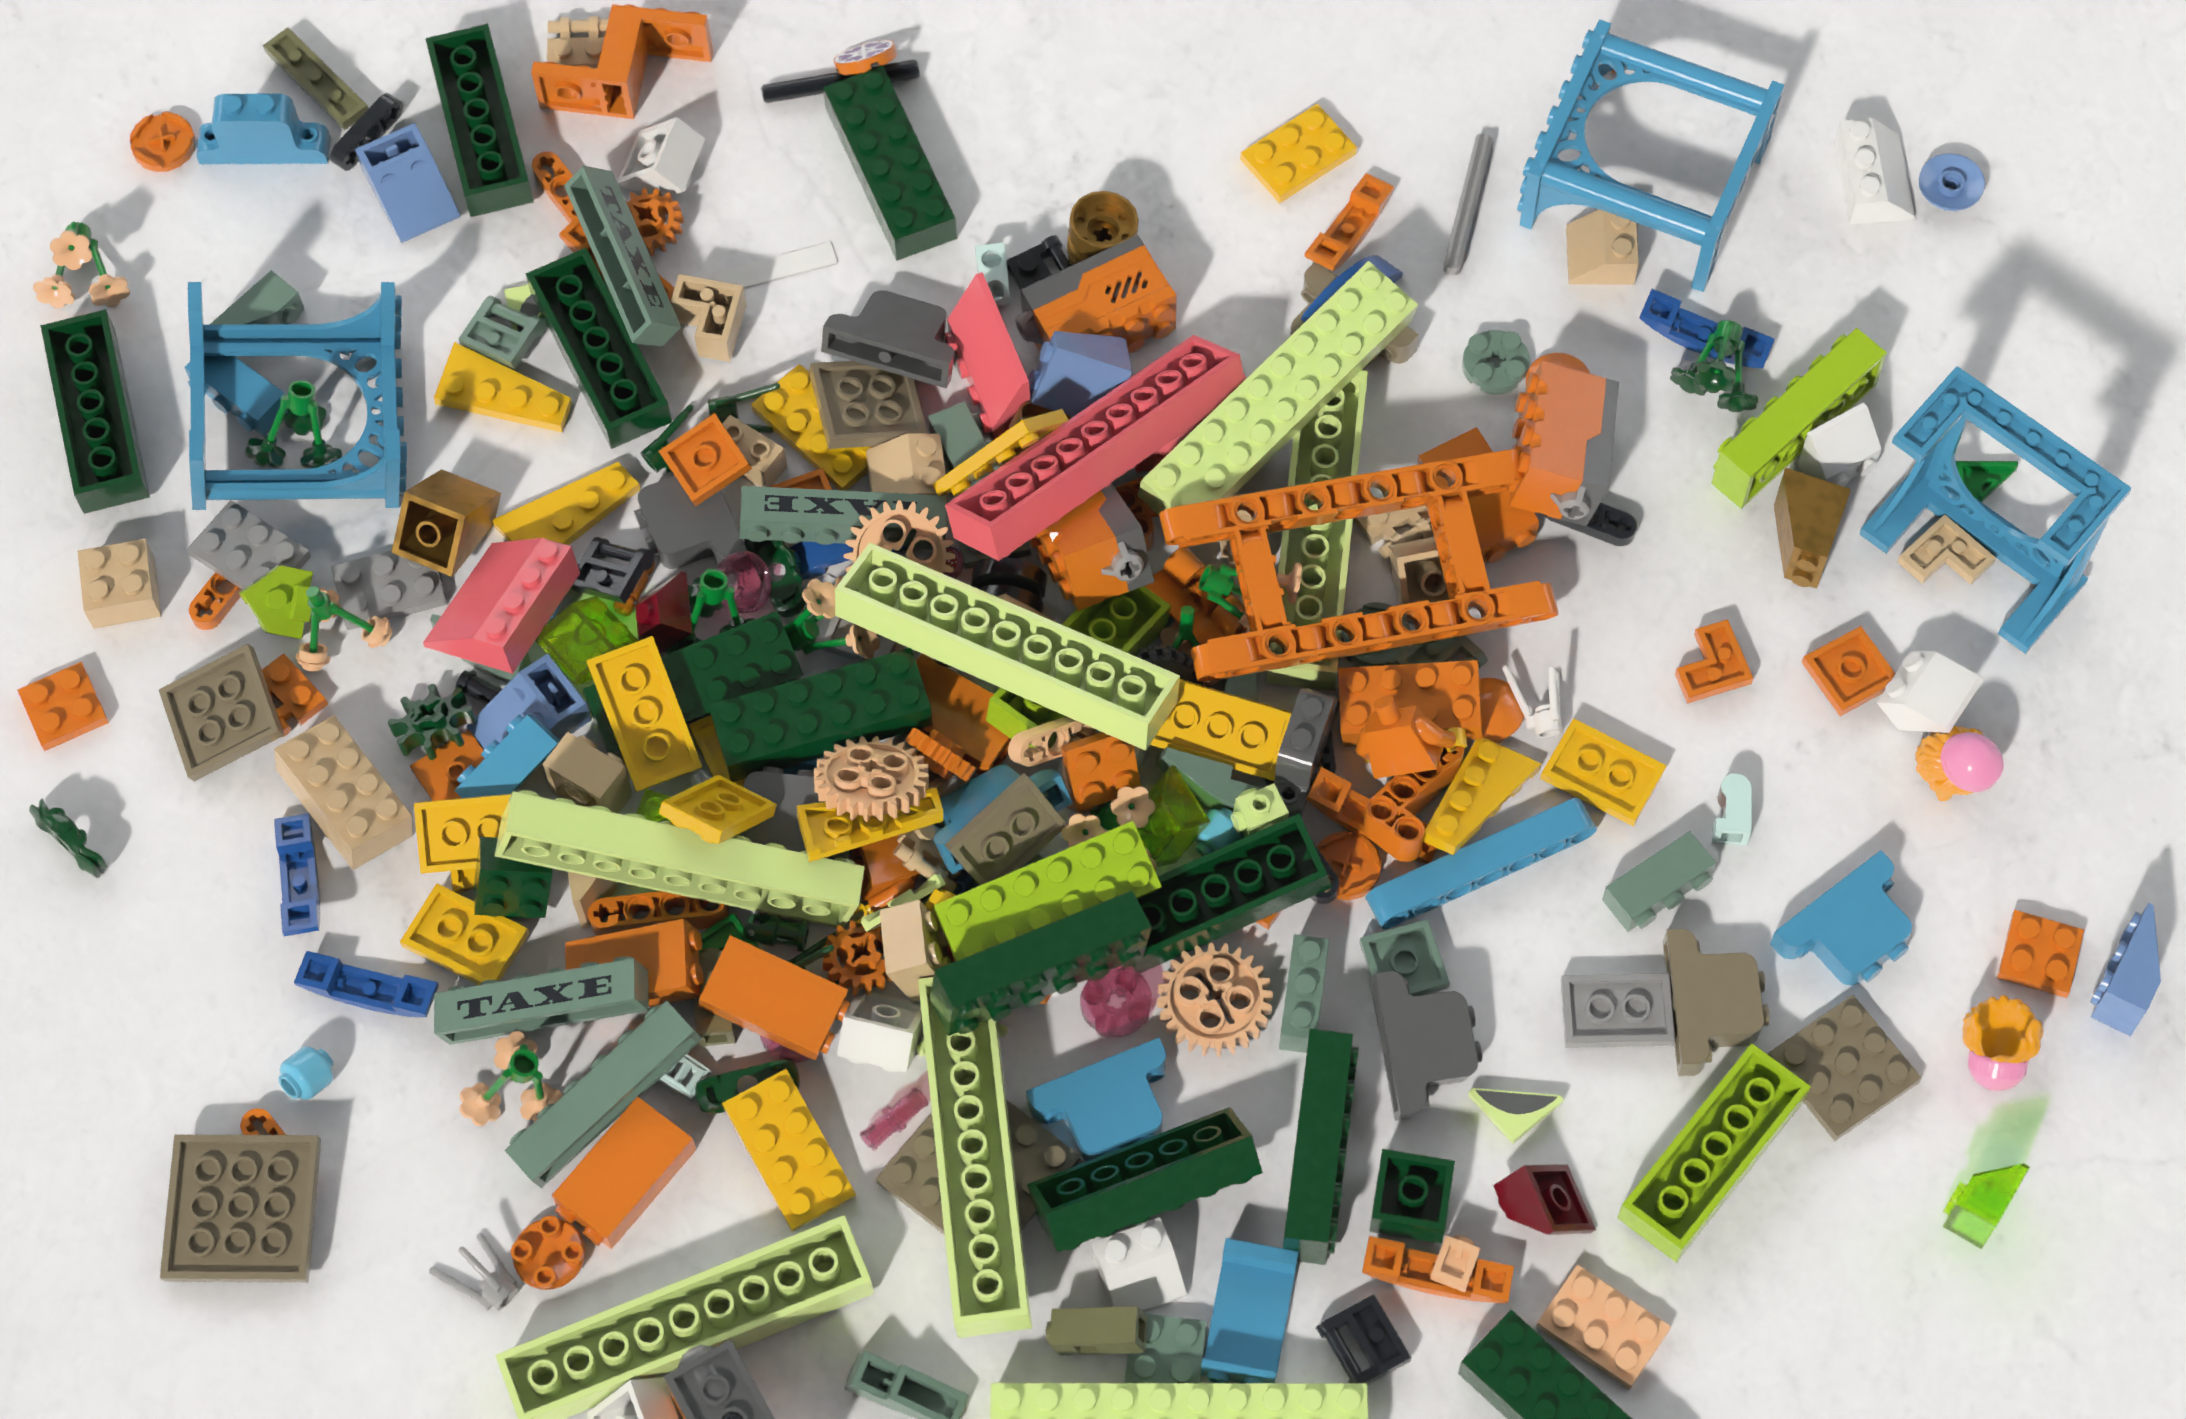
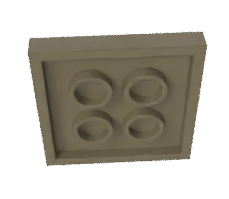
[809,361,928,449]
[159,644,284,782]
[1768,995,1922,1141]

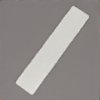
[712,242,837,288]

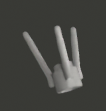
[429,1233,518,1311]

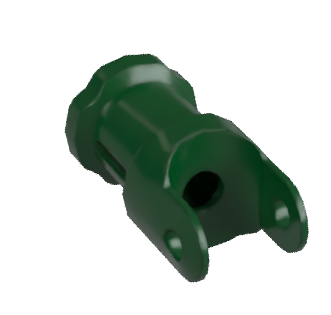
[743,914,810,952]

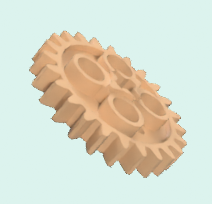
[844,500,955,574]
[814,736,929,822]
[1157,942,1273,1057]

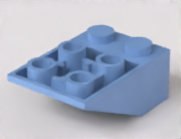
[355,123,461,243]
[466,653,592,750]
[2090,903,2161,1037]

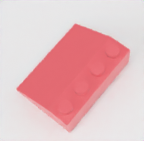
[944,272,1030,440]
[423,538,580,674]

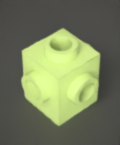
[1231,784,1289,837]

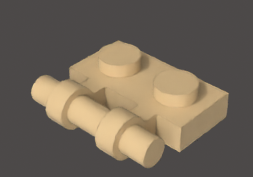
[547,16,609,68]
[1353,496,1433,559]
[893,824,962,893]

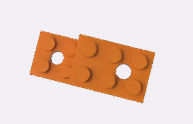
[531,4,713,119]

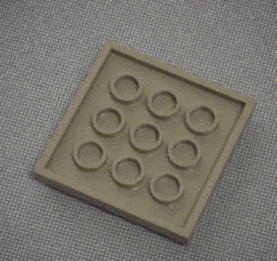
[876,1100,1081,1235]
[160,1134,321,1283]

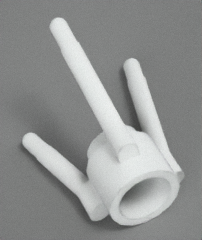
[1502,665,1564,738]

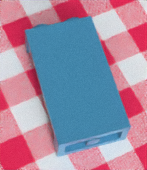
[1201,1238,1298,1383]

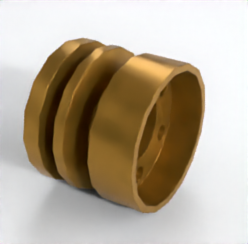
[1066,191,1139,265]

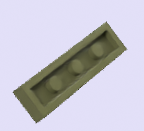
[263,27,369,131]

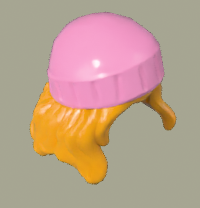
[1915,725,2004,801]
[1962,995,2044,1091]

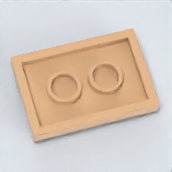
[1536,1264,1671,1390]

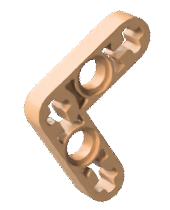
[1008,716,1096,814]

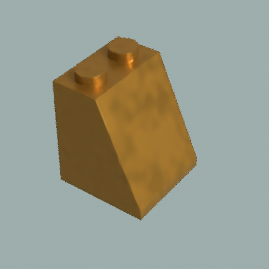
[1774,468,1851,589]
[391,469,501,577]

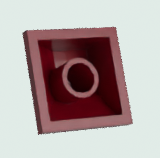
[635,571,692,654]
[1493,1164,1596,1235]

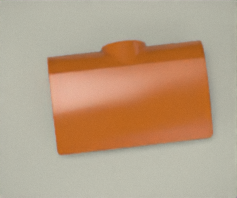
[1144,547,1247,645]

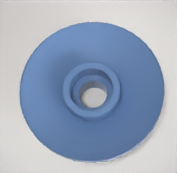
[1919,153,1985,211]

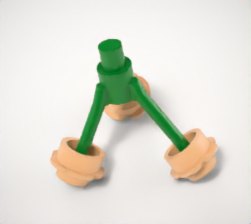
[296,586,392,671]

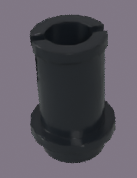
[455,670,502,704]

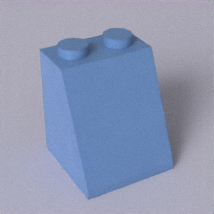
[1028,331,1132,417]

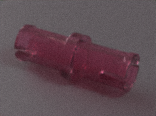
[859,1087,929,1151]

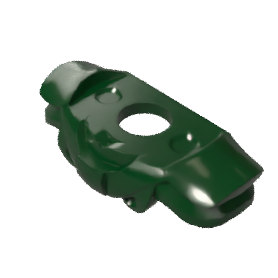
[744,539,806,618]
[29,798,109,878]
[695,1060,800,1114]

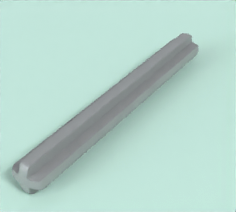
[1443,133,1493,275]

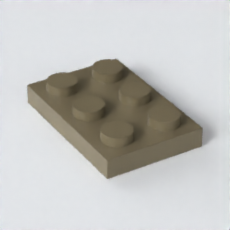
[944,773,1067,886]

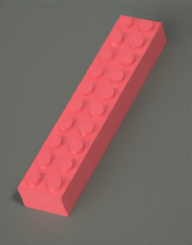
[945,335,1245,561]

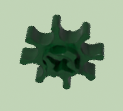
[387,684,477,760]

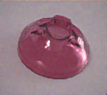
[717,551,771,614]

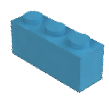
[184,356,288,437]
[454,714,560,798]

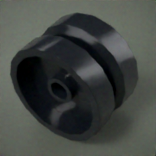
[971,557,1047,613]

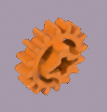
[625,188,684,256]
[904,727,976,783]
[822,921,892,996]

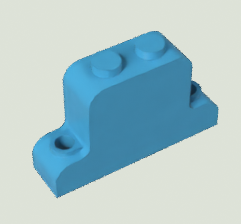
[196,93,331,164]
[933,765,1073,874]
[1770,850,1912,985]
[1026,1038,1166,1161]

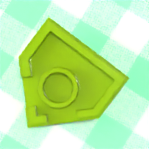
[239,565,313,639]

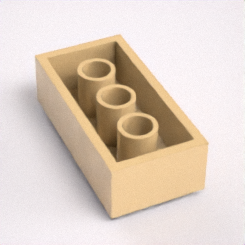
[274,715,412,870]

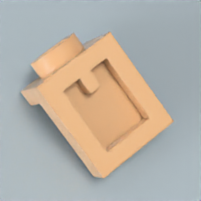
[1430,1235,1481,1292]

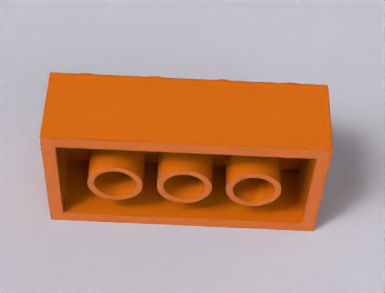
[1338,660,1483,747]

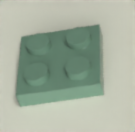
[1359,919,1450,996]
[1124,1313,1207,1383]

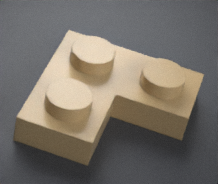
[1897,514,1996,585]

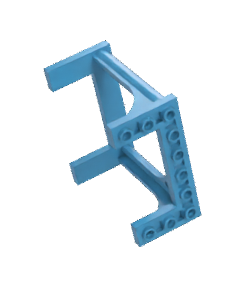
[1517,19,1784,292]
[188,282,407,510]
[1859,366,2132,654]

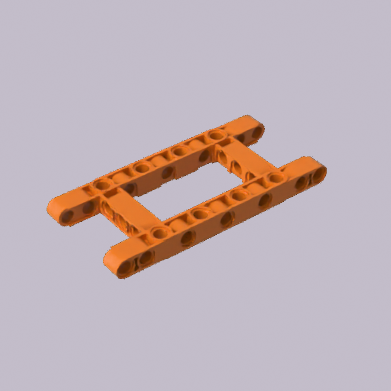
[1159,449,1559,682]

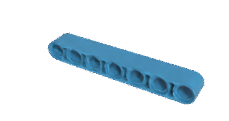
[1365,798,1597,930]

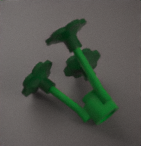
[1670,320,1758,412]
[244,380,342,469]
[667,569,754,655]

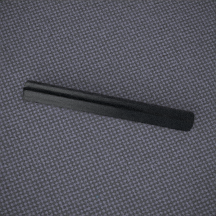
[761,60,920,103]

